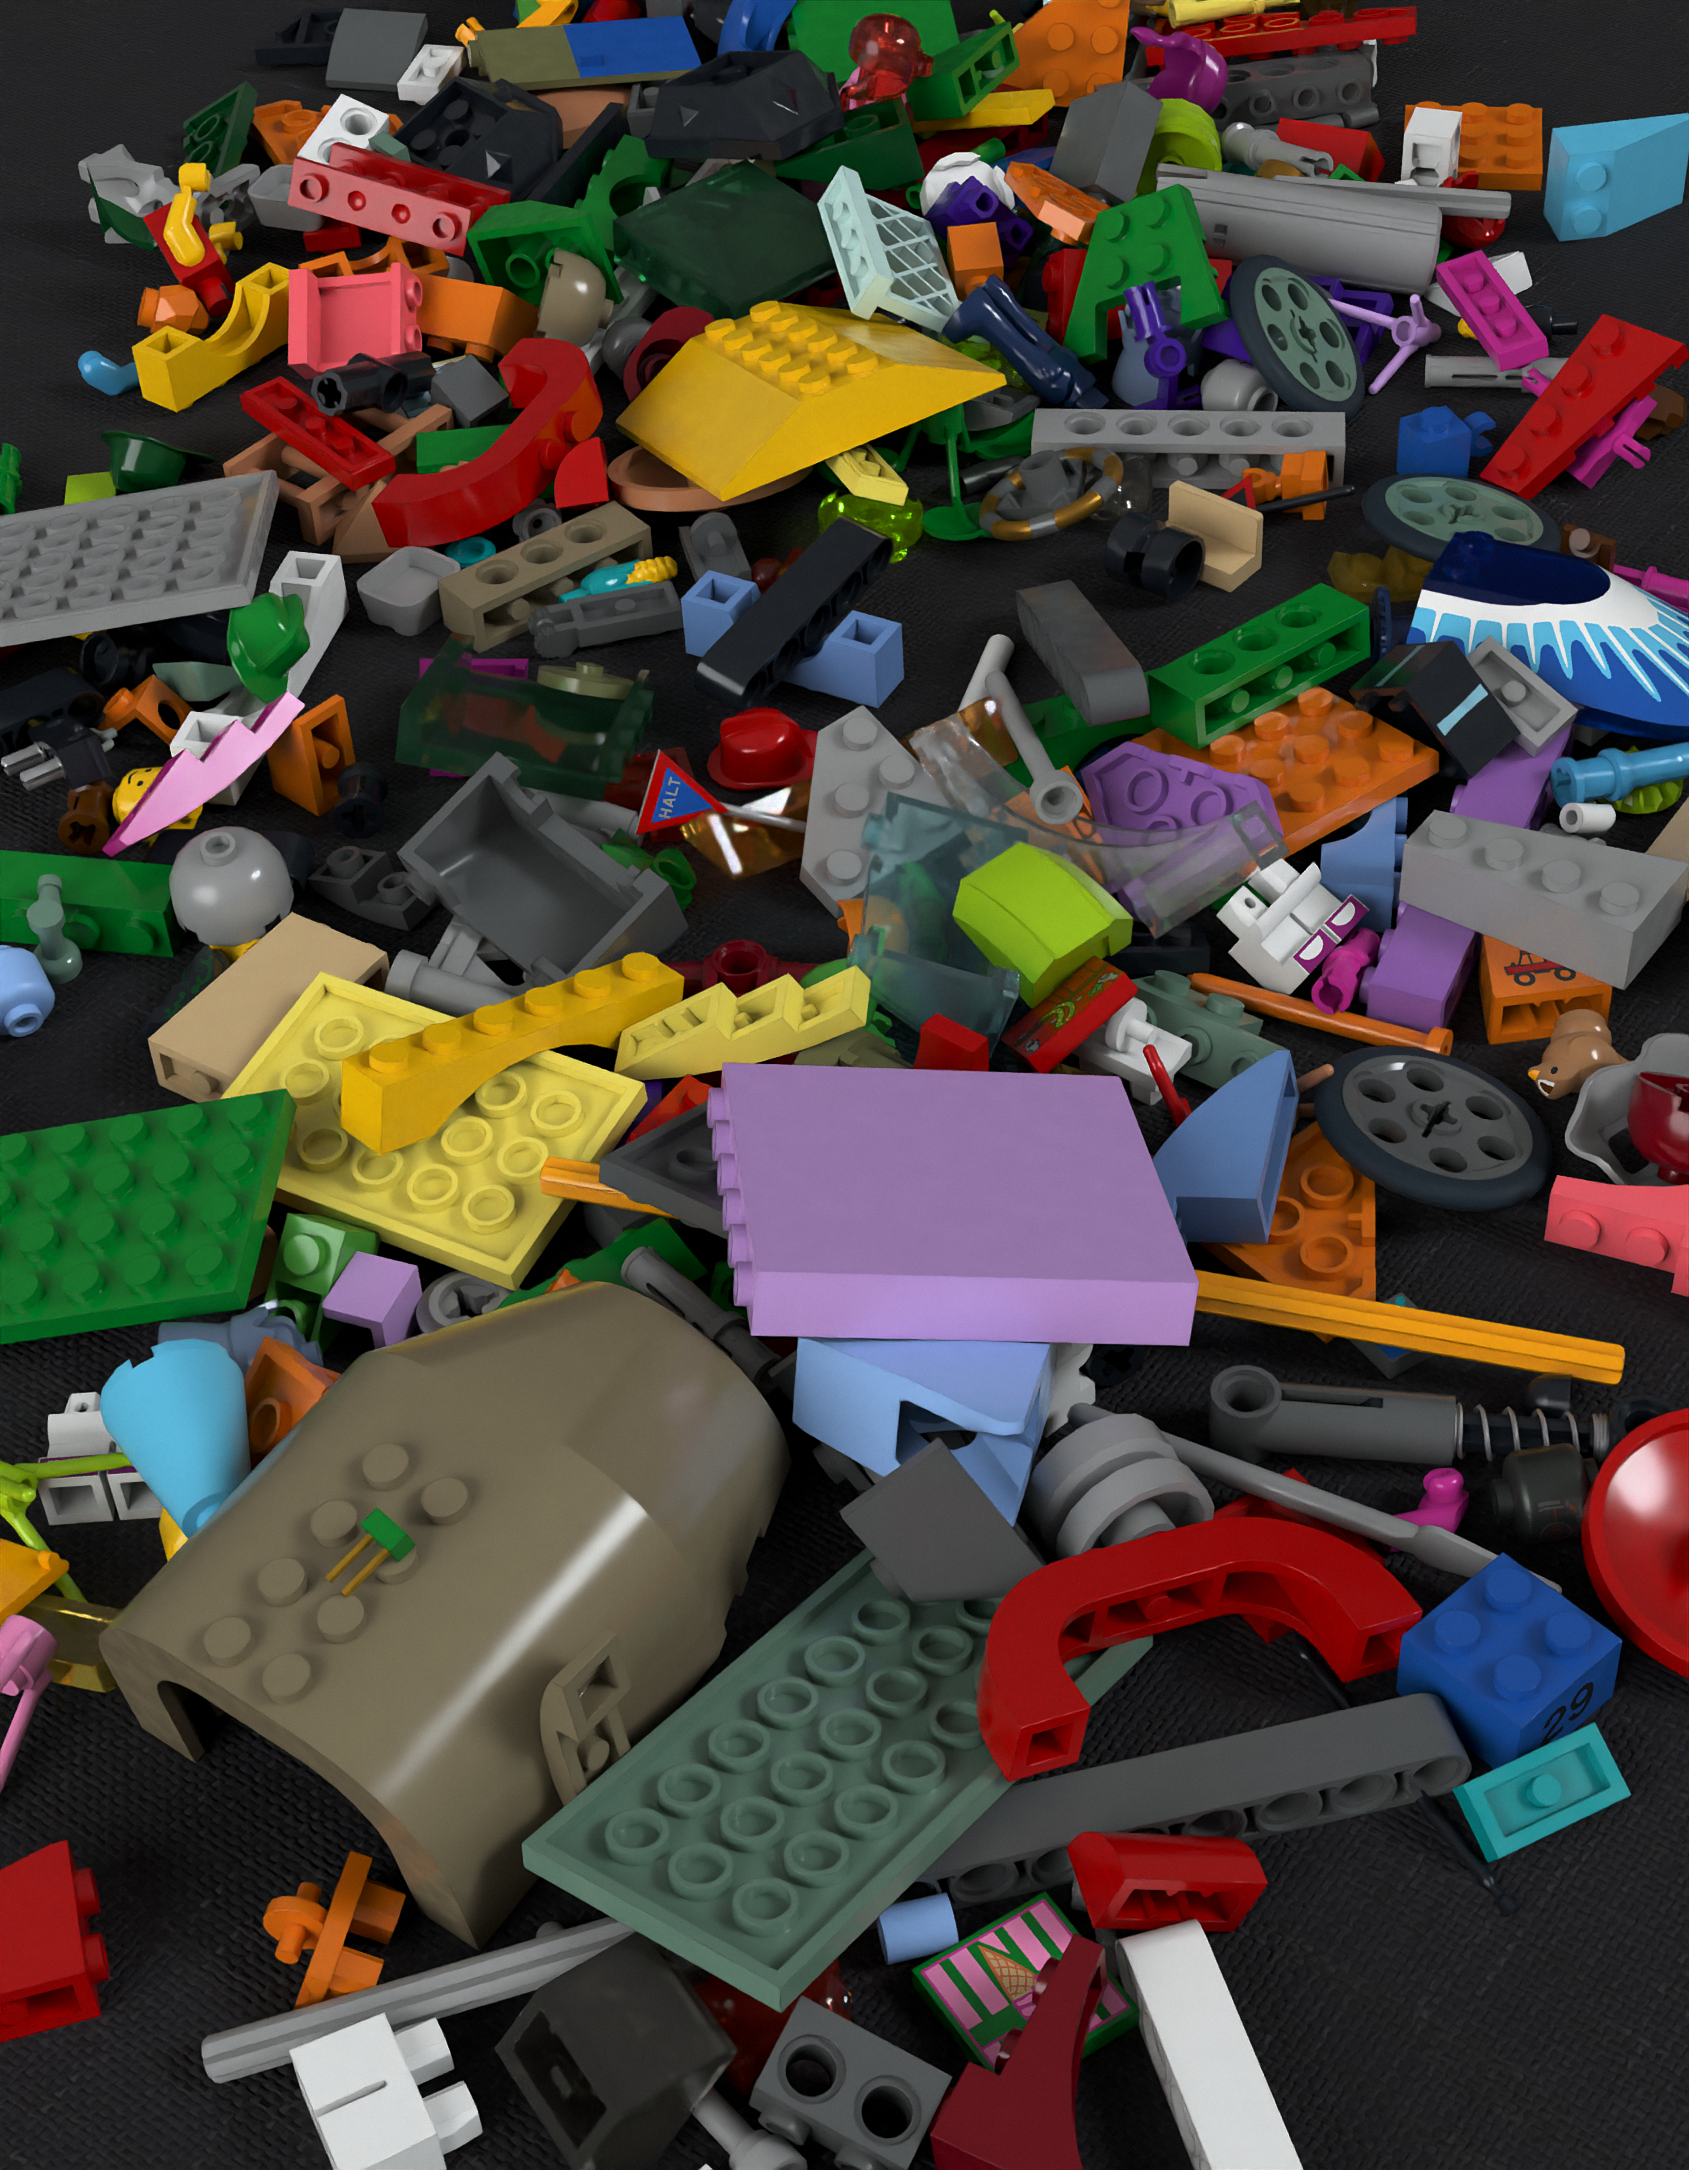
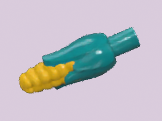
[558,556,678,604]

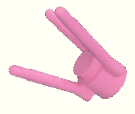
[0,1615,59,1793]

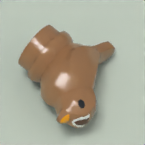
[1528,1009,1631,1100]

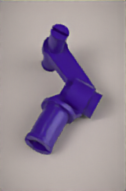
[1123,280,1202,410]

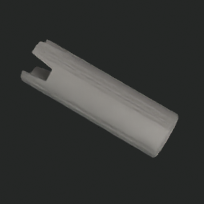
[1155,163,1442,297]

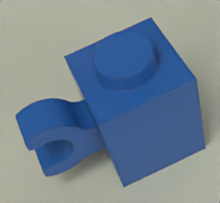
[1396,405,1496,478]

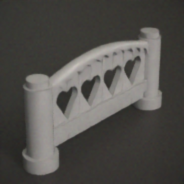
[384,765,645,1018]

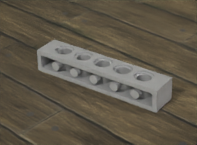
[1031,409,1345,489]

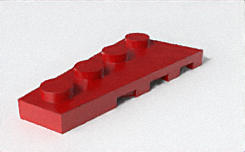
[1478,314,1689,501]

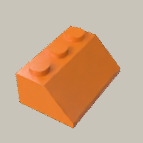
[385,267,543,363]

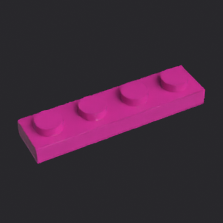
[1435,250,1549,372]

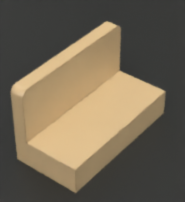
[1165,480,1263,593]

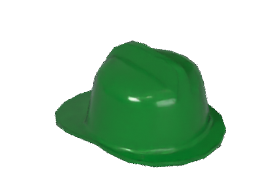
[227,592,310,704]

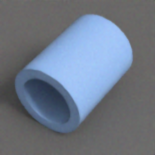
[876,1892,959,1965]

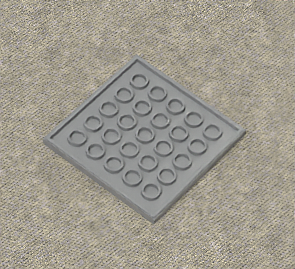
[0,470,280,647]

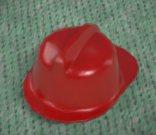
[707,707,818,791]

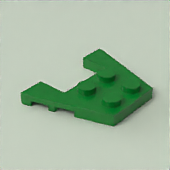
[1062,183,1230,367]

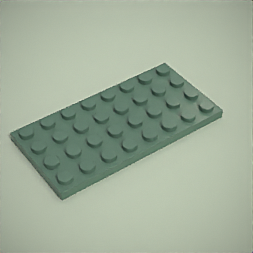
[522,1547,1153,2013]

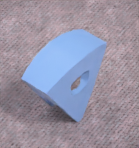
[792,1337,1059,1527]

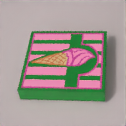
[912,1891,1140,2073]

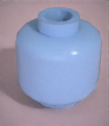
[0,945,55,1037]

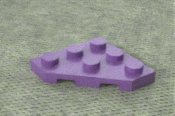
[1080,741,1285,918]

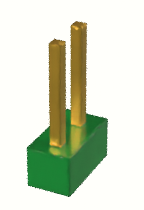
[325,1507,416,1597]

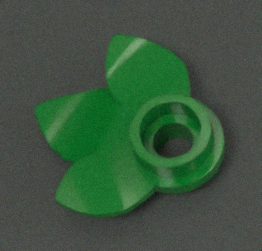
[599,828,697,911]

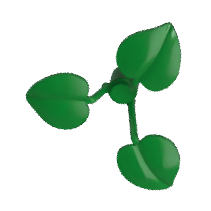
[814,403,1034,541]

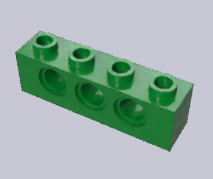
[1148,583,1370,750]

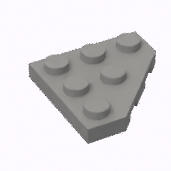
[799,705,975,919]

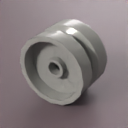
[1022,1413,1215,1561]

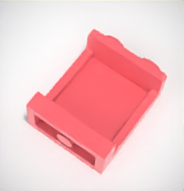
[288,262,423,380]

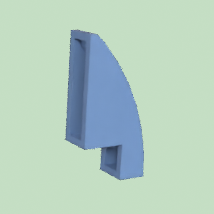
[1152,1050,1300,1247]

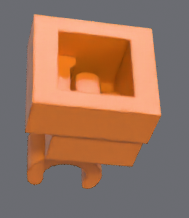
[1242,451,1329,520]

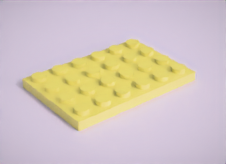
[220,971,648,1291]

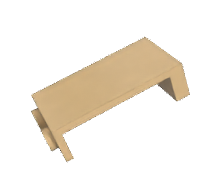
[148,912,390,1103]

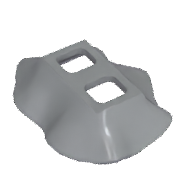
[1565,1033,1689,1187]

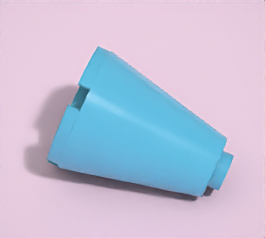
[99,1338,251,1538]

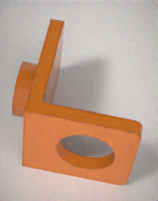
[97,674,196,745]

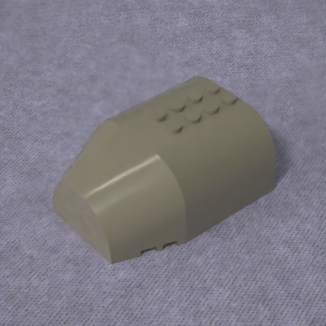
[99,1281,792,1951]

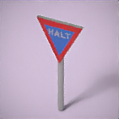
[634,749,806,835]

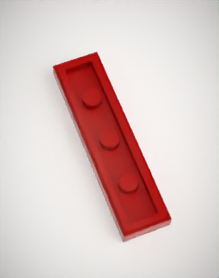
[239,376,397,491]

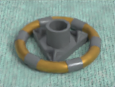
[978,447,1123,541]

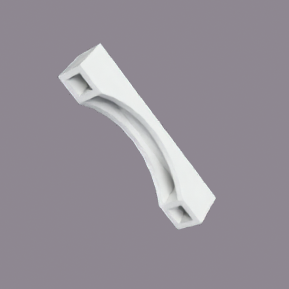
[169,551,350,806]

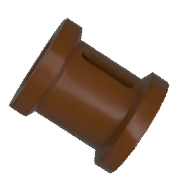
[58,780,115,854]

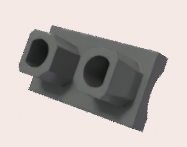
[679,512,752,582]

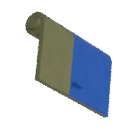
[467,15,702,91]

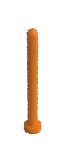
[1186,973,1453,1056]

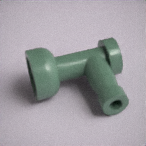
[26,874,83,984]

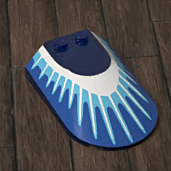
[1406,531,1689,740]

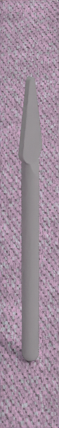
[1067,1403,1562,1594]

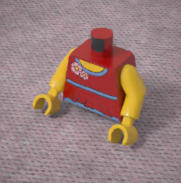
[143,163,243,318]

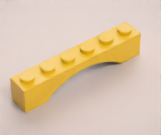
[340,951,684,1156]

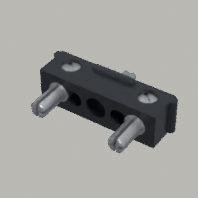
[1,714,118,791]

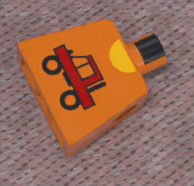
[1478,935,1613,1045]

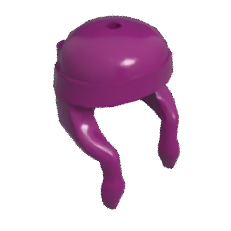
[1110,27,1228,115]

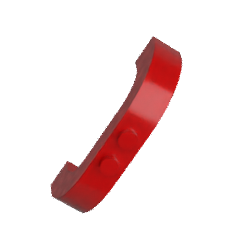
[371,338,603,548]
[976,1517,1423,1782]

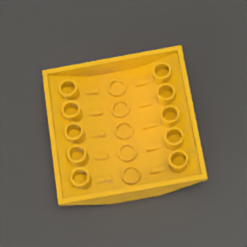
[615,301,1007,502]

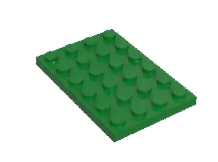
[0,1088,297,1345]

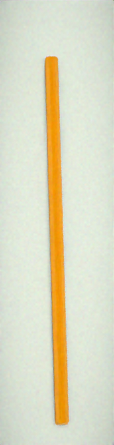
[540,1156,1625,1386]

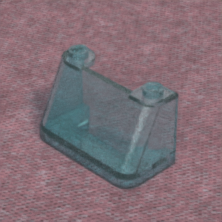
[846,791,1028,1059]

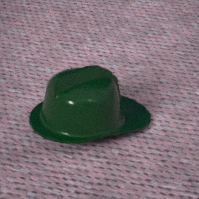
[100,430,215,494]

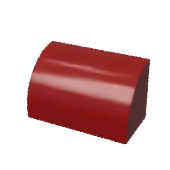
[554,437,613,514]
[1066,1831,1268,1932]

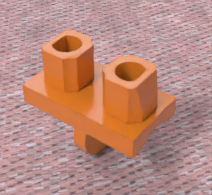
[263,1850,406,2010]

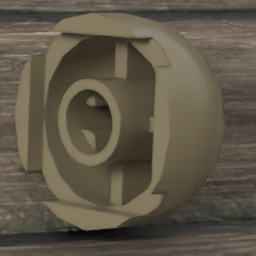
[532,249,614,348]

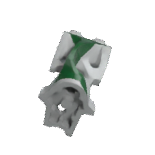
[78,144,261,257]

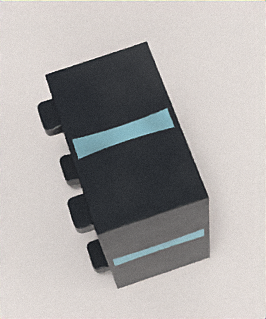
[1348,640,1520,779]

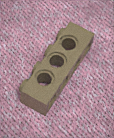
[437,501,654,653]

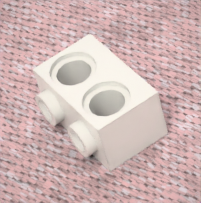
[297,94,389,165]
[1401,107,1462,187]

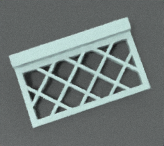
[817,165,960,333]

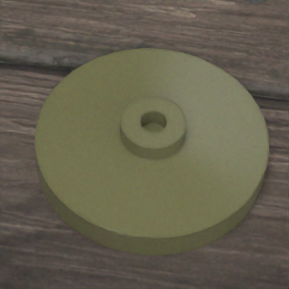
[537,662,638,700]

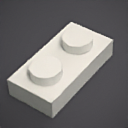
[397,44,467,105]

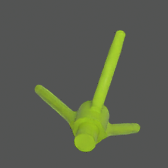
[0,1452,132,1618]

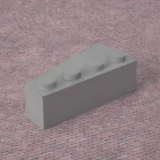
[1399,810,1689,990]

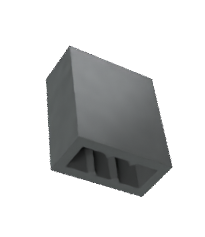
[1048,80,1163,207]

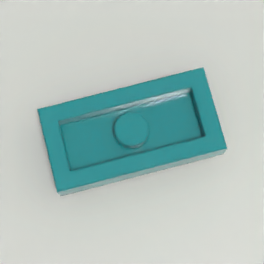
[1452,1722,1631,1863]

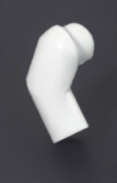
[1559,800,1616,840]

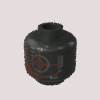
[1490,1443,1598,1544]

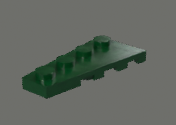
[183,81,258,210]

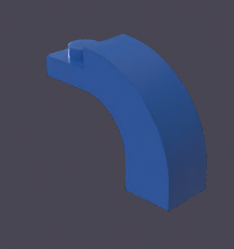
[717,0,797,57]

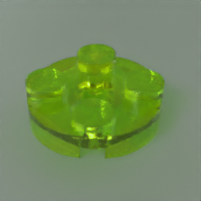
[818,490,923,563]

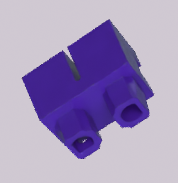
[923,175,1035,272]

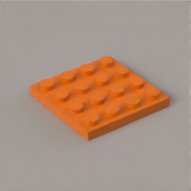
[1130,685,1439,870]

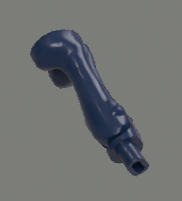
[941,274,1110,409]

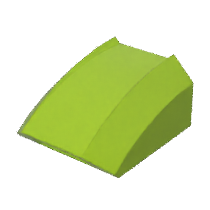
[952,842,1133,1009]

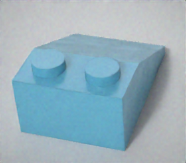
[1543,113,1689,242]

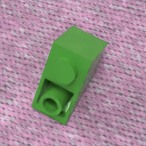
[264,1213,381,1355]

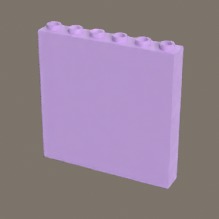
[707,1063,1199,1346]

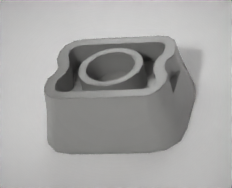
[247,164,327,232]
[357,546,461,636]

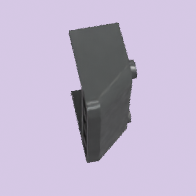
[768,1350,1047,1603]

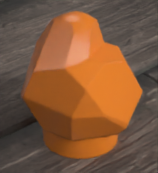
[137,284,210,336]

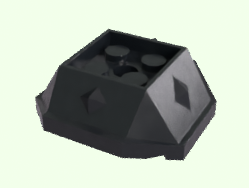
[643,50,845,160]
[392,76,563,203]

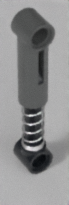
[1208,1365,1677,1470]

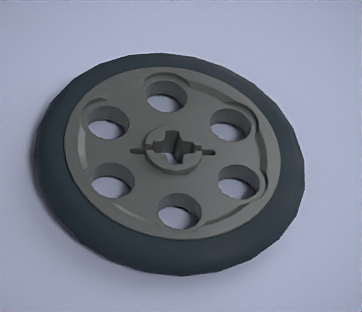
[1314,1045,1553,1212]

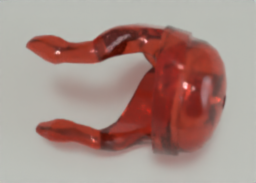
[840,13,934,112]

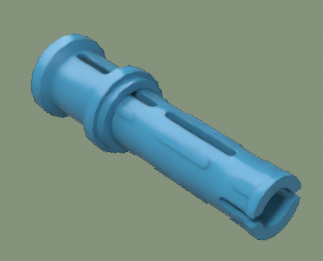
[1550,741,1689,808]

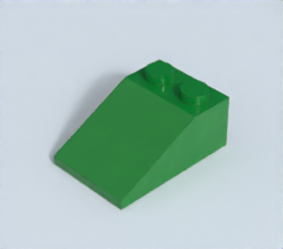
[465,200,624,308]

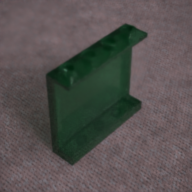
[613,159,838,321]
[395,632,656,802]

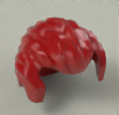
[1439,171,1506,250]

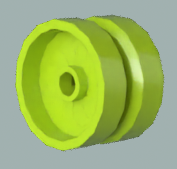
[1134,99,1222,197]

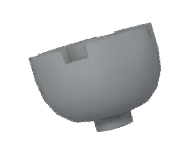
[169,826,294,946]

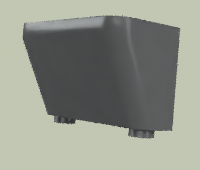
[396,751,689,988]

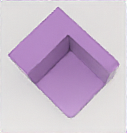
[322,1251,423,1349]

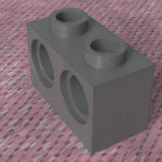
[749,1995,952,2170]

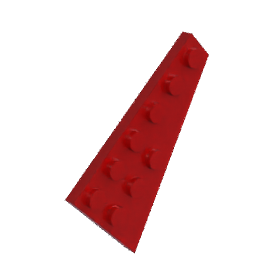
[1146,6,1418,71]

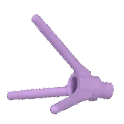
[1328,294,1441,395]

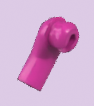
[1382,1468,1469,1554]

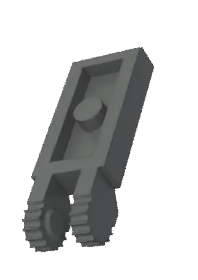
[527,580,684,660]

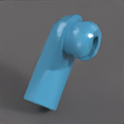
[78,350,140,396]

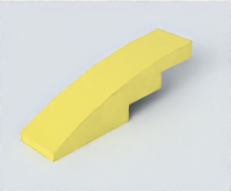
[614,965,871,1081]

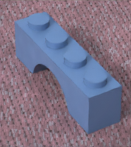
[681,570,904,708]
[1319,790,1408,933]

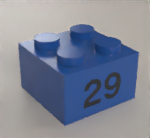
[1396,1552,1623,1769]

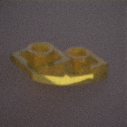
[1327,545,1454,603]

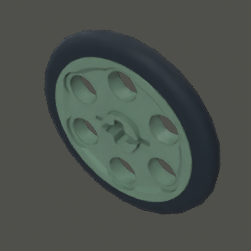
[1230,254,1365,423]
[1361,473,1561,574]

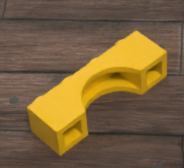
[132,262,290,412]

